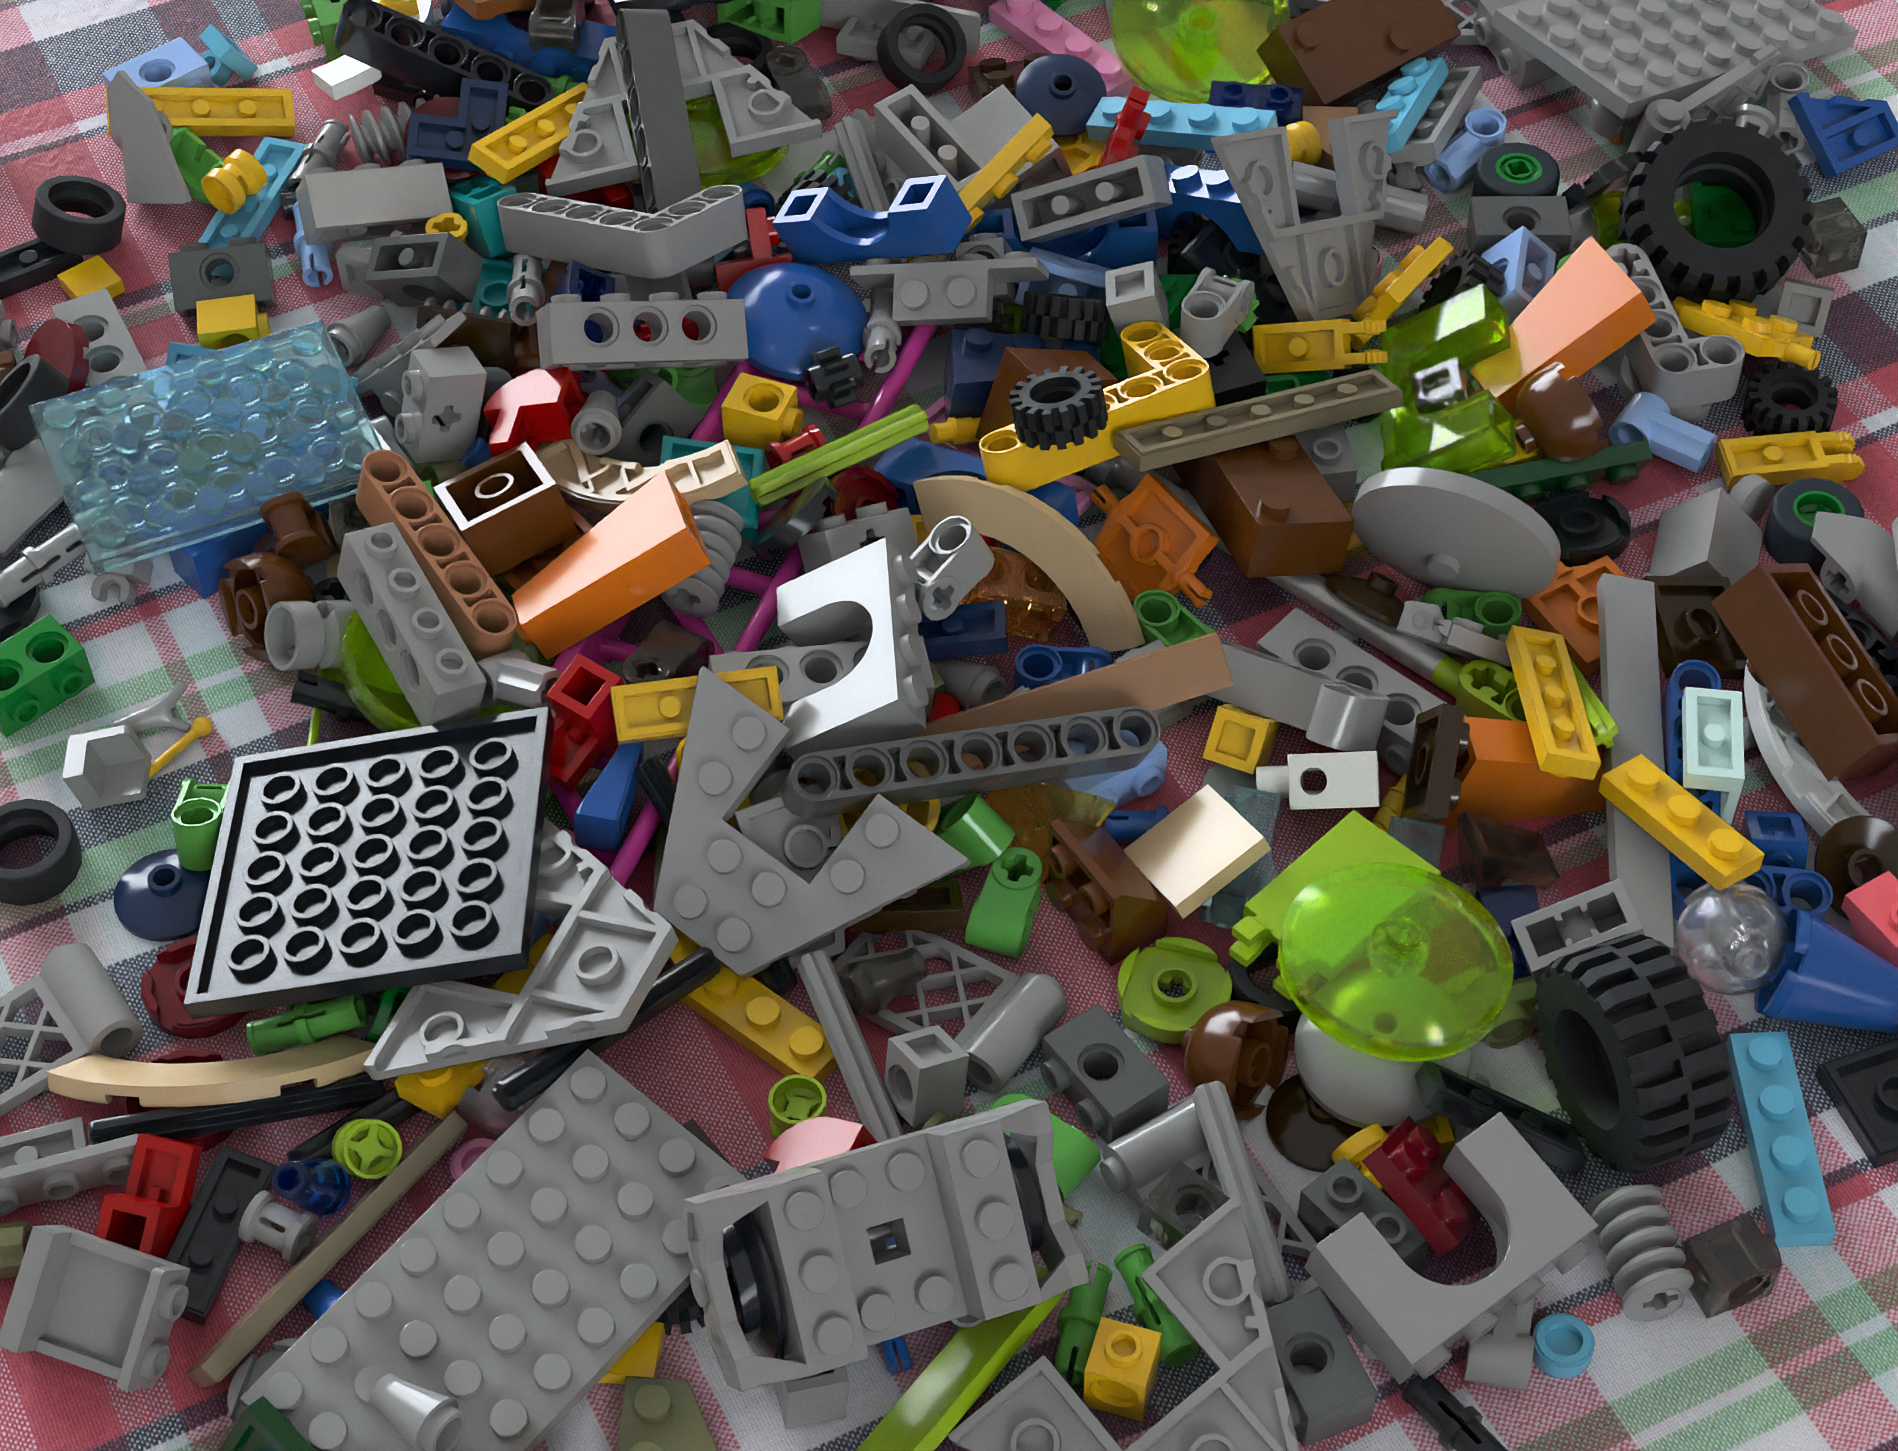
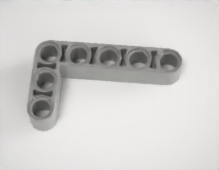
[497,185,749,279]

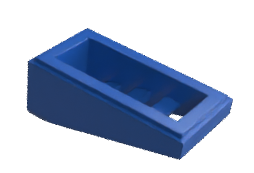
[574,741,644,852]

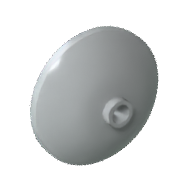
[1294,969,1471,1131]

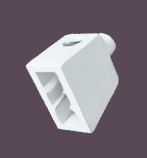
[1256,751,1380,810]

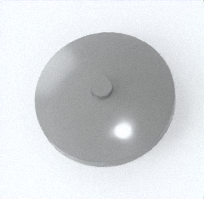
[1351,467,1561,600]

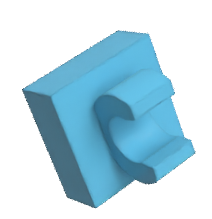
[199,24,258,87]

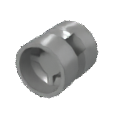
[264,600,365,671]

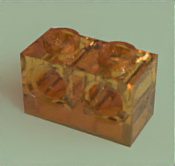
[959,546,1067,642]

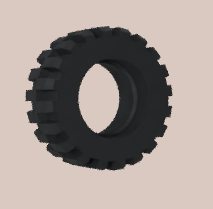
[1617,116,1814,305]
[1534,933,1734,1174]

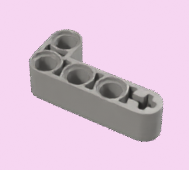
[1606,243,1745,409]
[1205,639,1391,752]

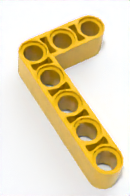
[979,320,1216,492]

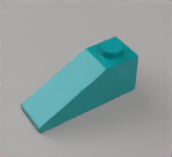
[446,174,517,260]

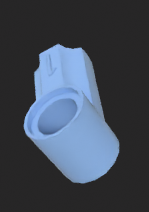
[1424,108,1507,193]
[1608,392,1718,474]

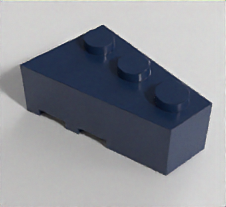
[943,328,1100,421]

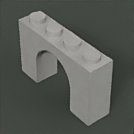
[776,537,929,779]
[1304,1112,1599,1385]

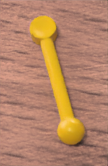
[149,716,213,779]

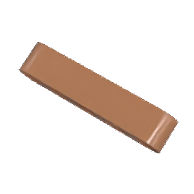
[355,449,518,662]

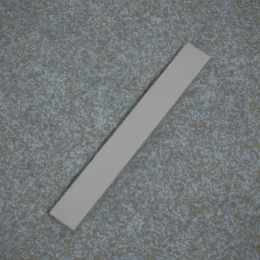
[1597,573,1675,953]

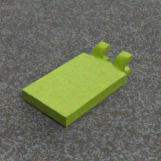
[1229,810,1441,1000]

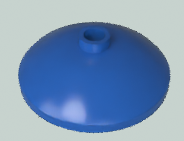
[727,263,869,381]

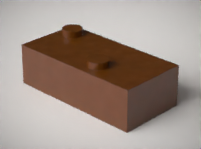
[1256,0,1461,121]
[1172,434,1355,578]
[1710,563,1898,782]

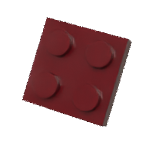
[1362,1116,1482,1258]

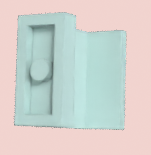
[1682,687,1745,826]

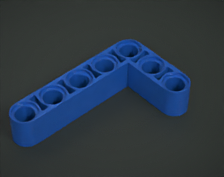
[1661,659,1833,936]

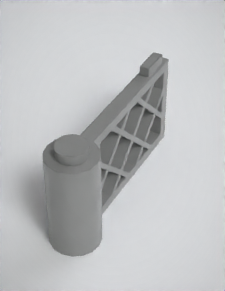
[1624,43,1782,189]
[833,930,1068,1094]
[0,942,143,1118]
[1099,1095,1321,1299]

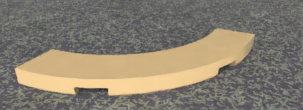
[535,439,748,513]
[913,476,1146,652]
[47,1034,376,1107]

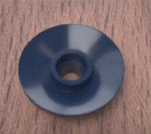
[1015,54,1107,137]
[113,849,212,942]

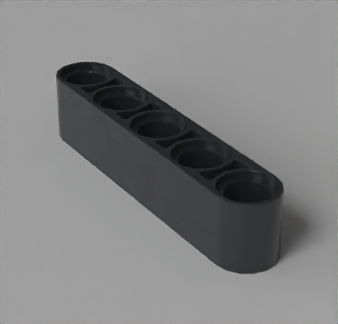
[334,0,553,116]

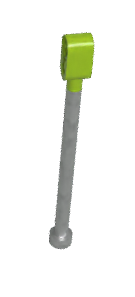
[1085,455,1527,722]

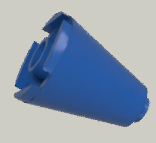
[1754,908,1898,1034]

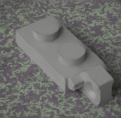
[1396,601,1514,674]

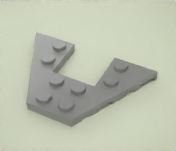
[545,19,823,197]
[1211,109,1398,322]
[653,666,971,979]
[364,816,679,1080]
[947,1195,1300,1451]

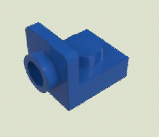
[1742,810,1809,869]

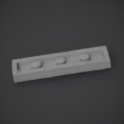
[1390,66,1484,166]

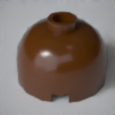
[1512,362,1609,463]
[219,552,315,660]
[1181,1000,1289,1121]

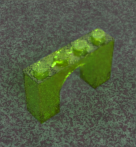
[1380,283,1516,475]

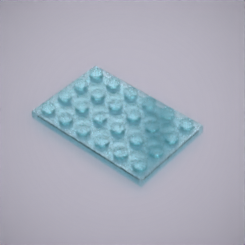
[28,320,383,575]

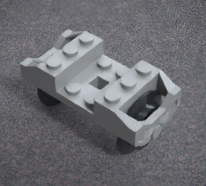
[683,1099,1089,1392]

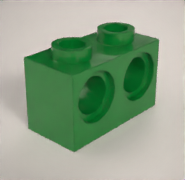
[0,614,95,738]

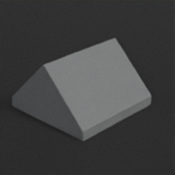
[1649,487,1763,586]

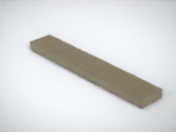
[1114,369,1403,472]
[186,1110,468,1388]

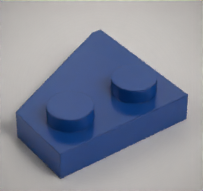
[1787,92,1898,180]

